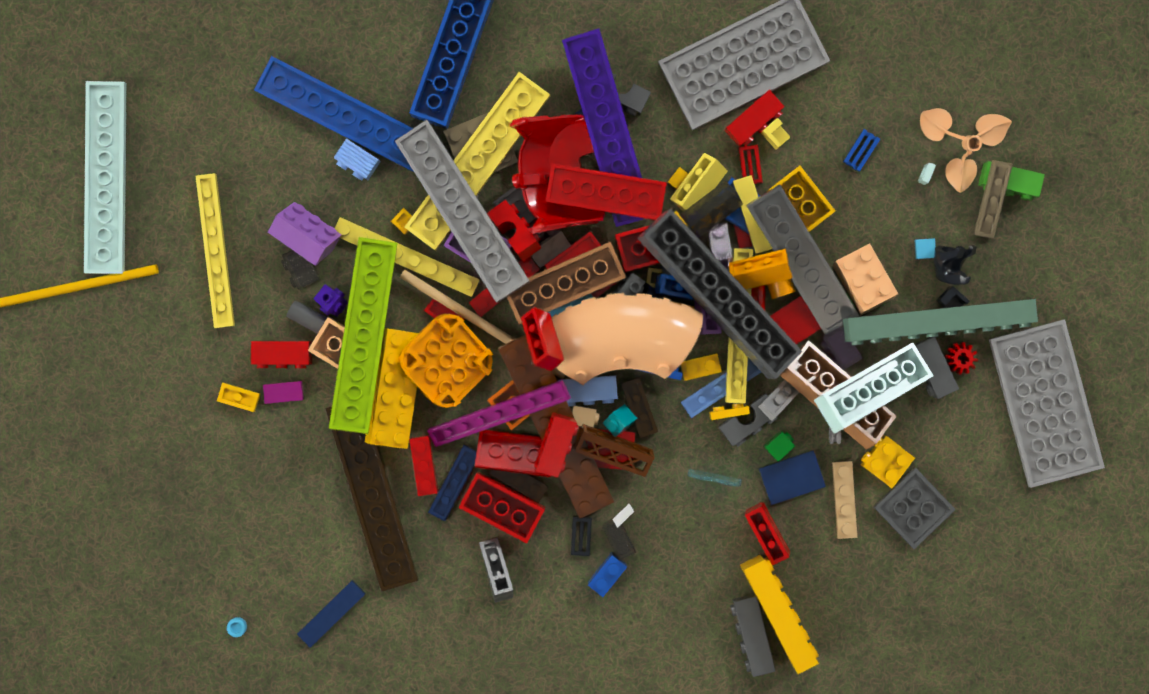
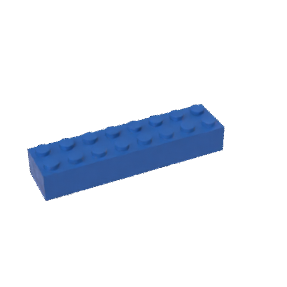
[409,0,494,129]

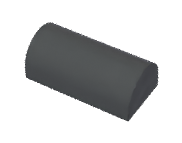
[286,300,328,334]

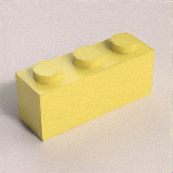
[670,153,728,217]

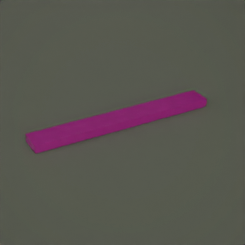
[427,380,571,447]

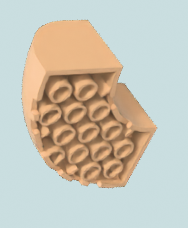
[551,293,703,385]

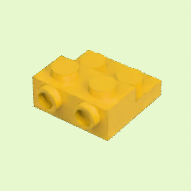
[861,435,915,488]

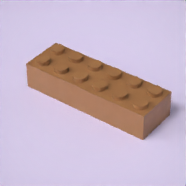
[507,242,626,325]
[780,341,896,449]

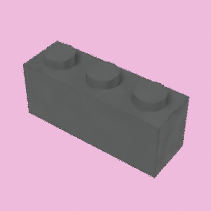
[914,337,959,399]

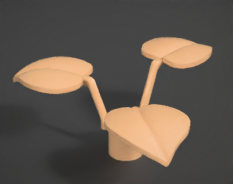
[920,108,1012,193]

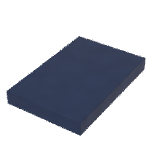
[758,450,826,505]

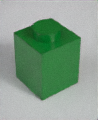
[763,431,795,462]

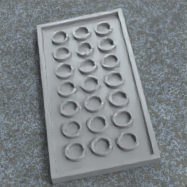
[658,0,830,131]
[989,319,1105,488]

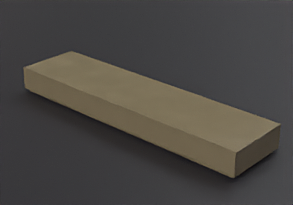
[974,160,1013,238]

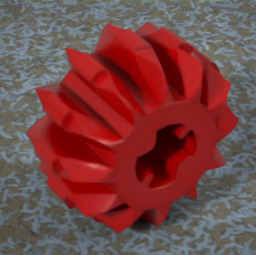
[944,342,978,375]

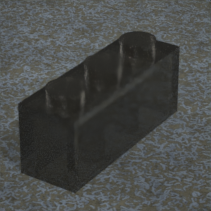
[680,181,743,238]

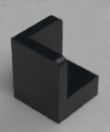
[936,286,970,308]

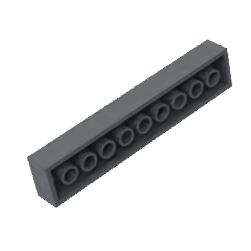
[637,209,802,379]

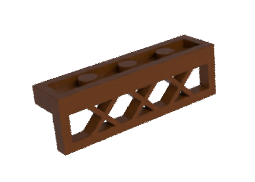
[574,424,655,477]

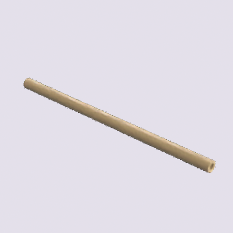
[400,270,565,379]

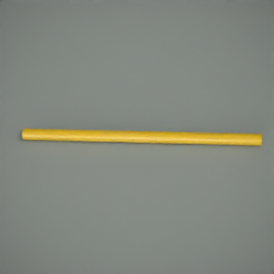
[0,264,159,308]

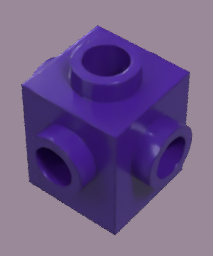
[313,284,349,317]

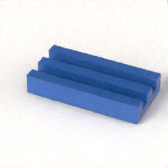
[843,129,880,172]

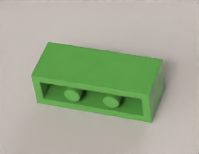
[978,161,1045,201]

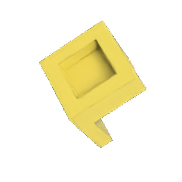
[761,118,790,150]

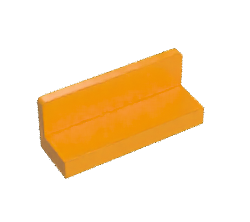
[729,249,792,290]

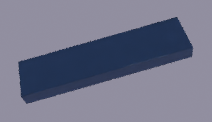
[428,445,477,521]
[297,580,366,648]

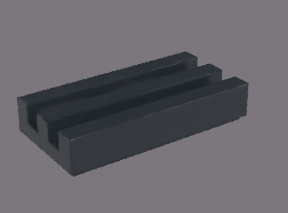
[571,516,592,556]

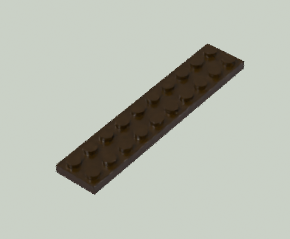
[325,406,419,592]

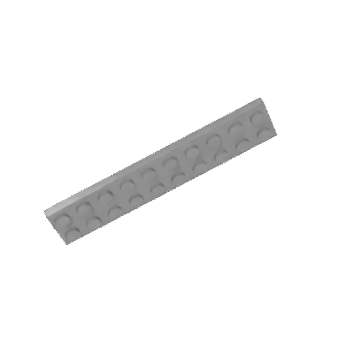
[395,120,530,303]

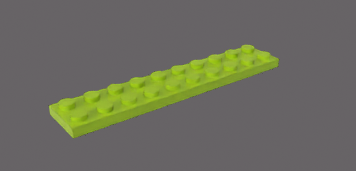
[329,237,398,434]

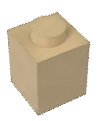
[572,406,599,427]

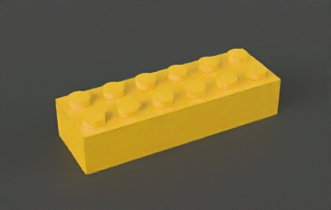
[365,328,419,449]
[740,555,819,674]

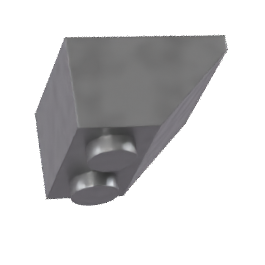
[528,218,571,268]

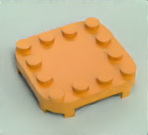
[399,314,493,408]

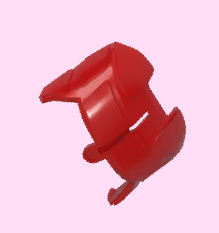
[510,115,605,234]

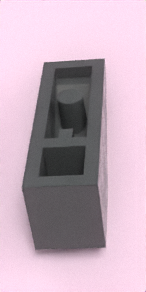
[479,537,514,603]

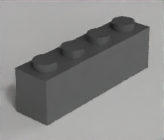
[730,594,775,677]

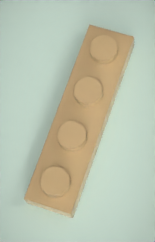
[832,461,857,539]

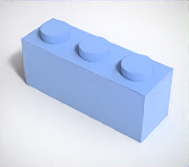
[558,375,618,406]

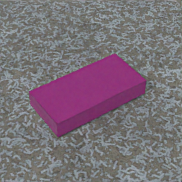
[263,381,304,404]

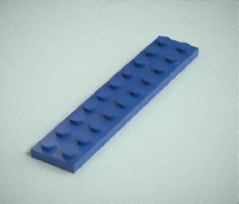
[254,56,415,173]

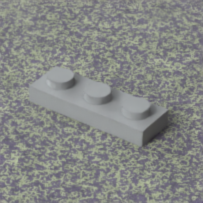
[758,379,799,421]

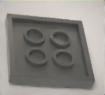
[873,467,956,549]

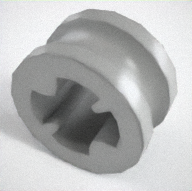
[829,427,841,444]

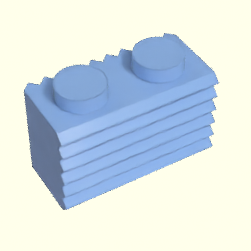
[334,139,381,181]

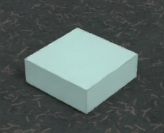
[918,163,936,185]

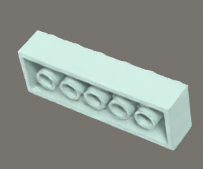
[814,343,933,434]

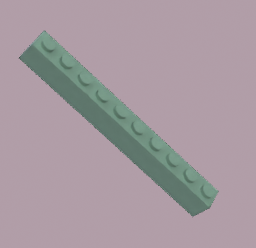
[843,299,1038,345]

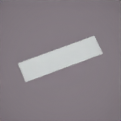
[612,504,634,528]

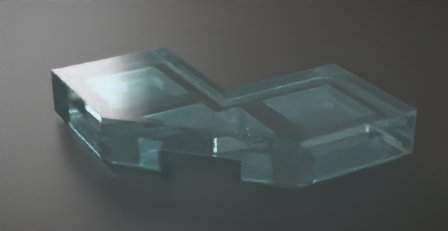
[687,469,742,487]

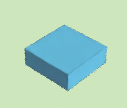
[914,238,935,259]

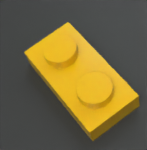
[680,353,722,381]
[217,383,260,412]
[709,403,750,420]

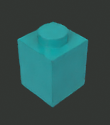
[603,404,638,437]

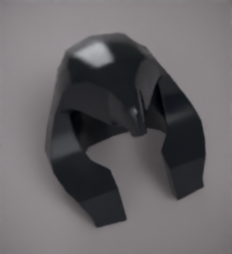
[934,245,977,285]

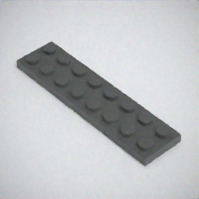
[746,184,859,335]

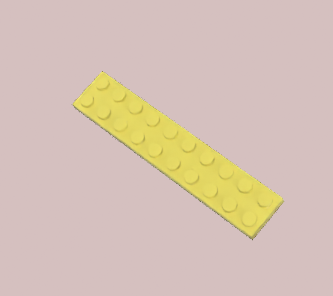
[404,72,551,251]

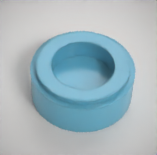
[227,617,247,637]

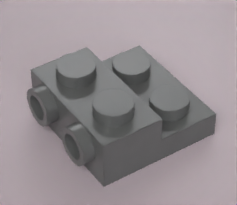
[612,272,645,296]

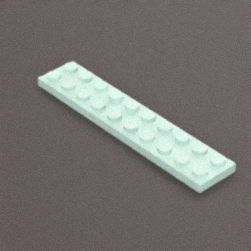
[84,81,126,274]

